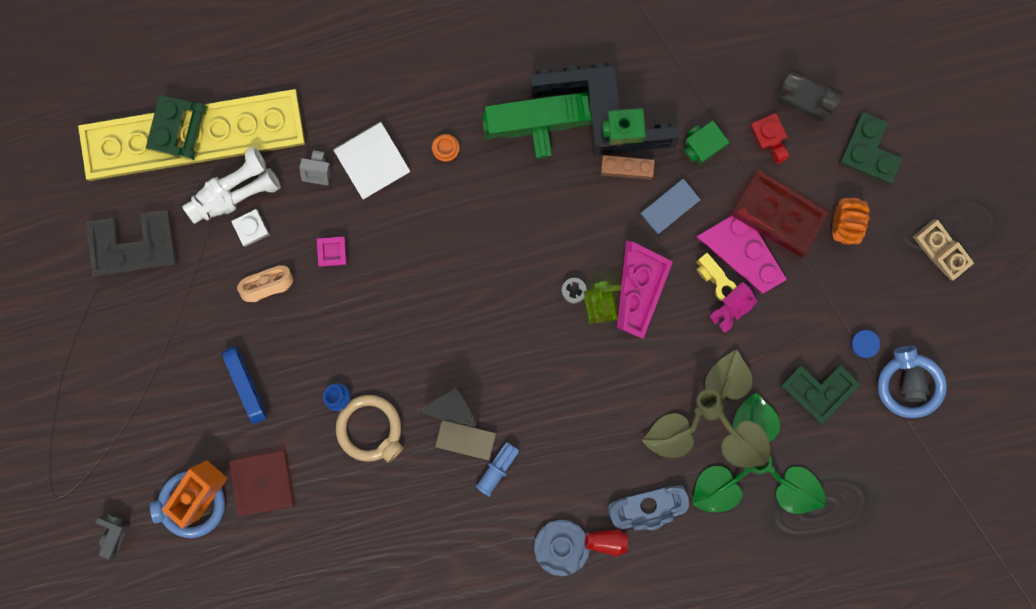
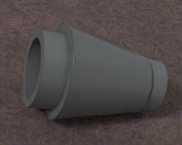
[901,366,930,402]

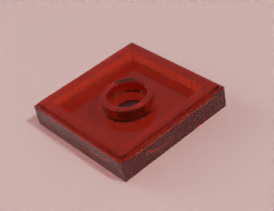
[229,451,294,517]

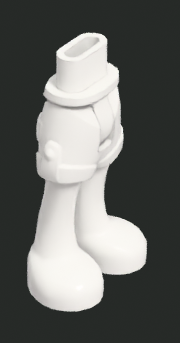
[183,146,281,224]

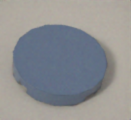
[534,519,589,576]

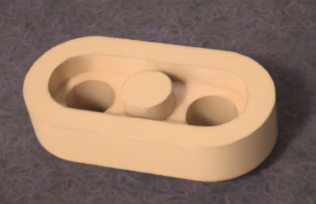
[237,266,293,302]

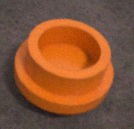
[432,134,460,162]

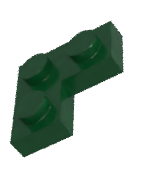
[839,112,903,185]
[780,365,861,425]

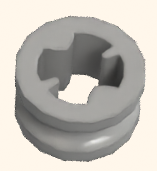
[561,278,587,303]

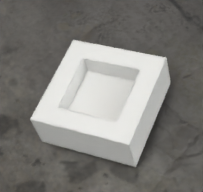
[231,209,270,247]

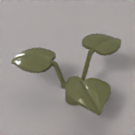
[642,350,771,467]

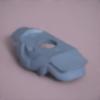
[608,485,689,531]

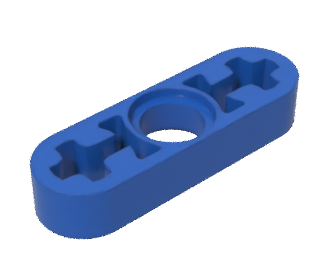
[222,346,267,425]

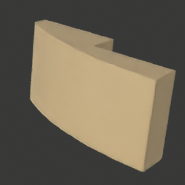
[913,219,974,281]

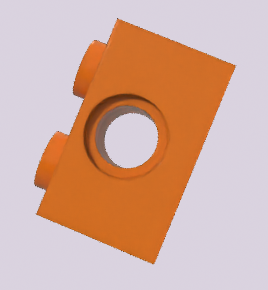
[162,460,227,529]

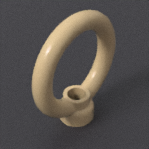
[336,395,404,463]

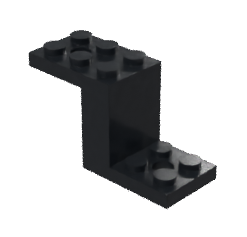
[530,63,680,156]

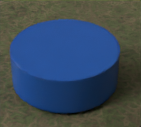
[850,330,880,358]

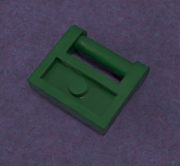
[146,95,208,160]

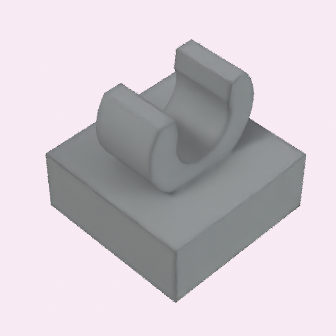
[299,150,331,186]

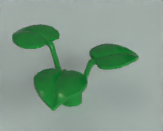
[692,393,826,514]

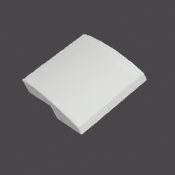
[333,121,410,199]

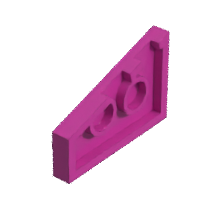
[617,240,673,339]

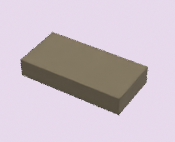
[435,420,496,460]

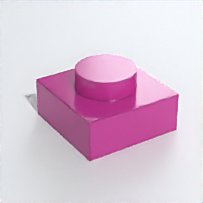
[317,237,347,267]

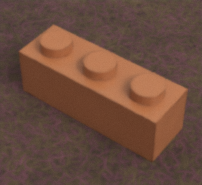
[601,155,655,180]

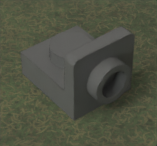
[95,513,129,560]

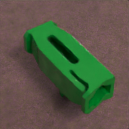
[482,92,591,159]

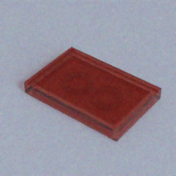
[731,170,829,258]

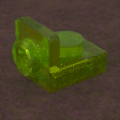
[584,281,621,324]

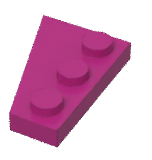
[696,209,787,295]

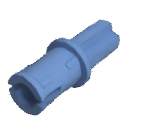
[475,443,519,497]

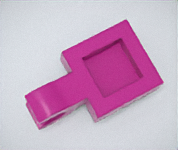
[710,282,757,333]

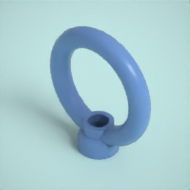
[877,346,947,418]
[150,471,225,538]

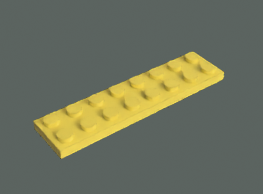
[78,89,305,181]

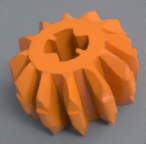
[831,197,870,245]

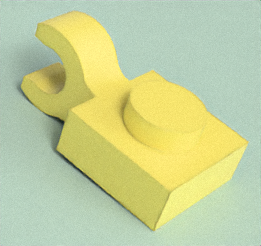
[696,253,737,302]

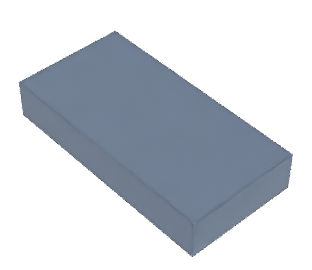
[640,179,701,235]

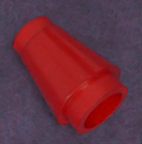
[584,529,628,557]

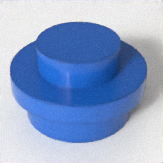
[323,383,350,411]

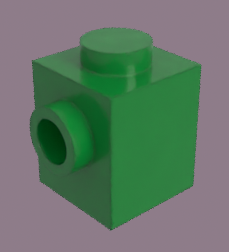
[602,109,645,145]
[683,121,730,166]

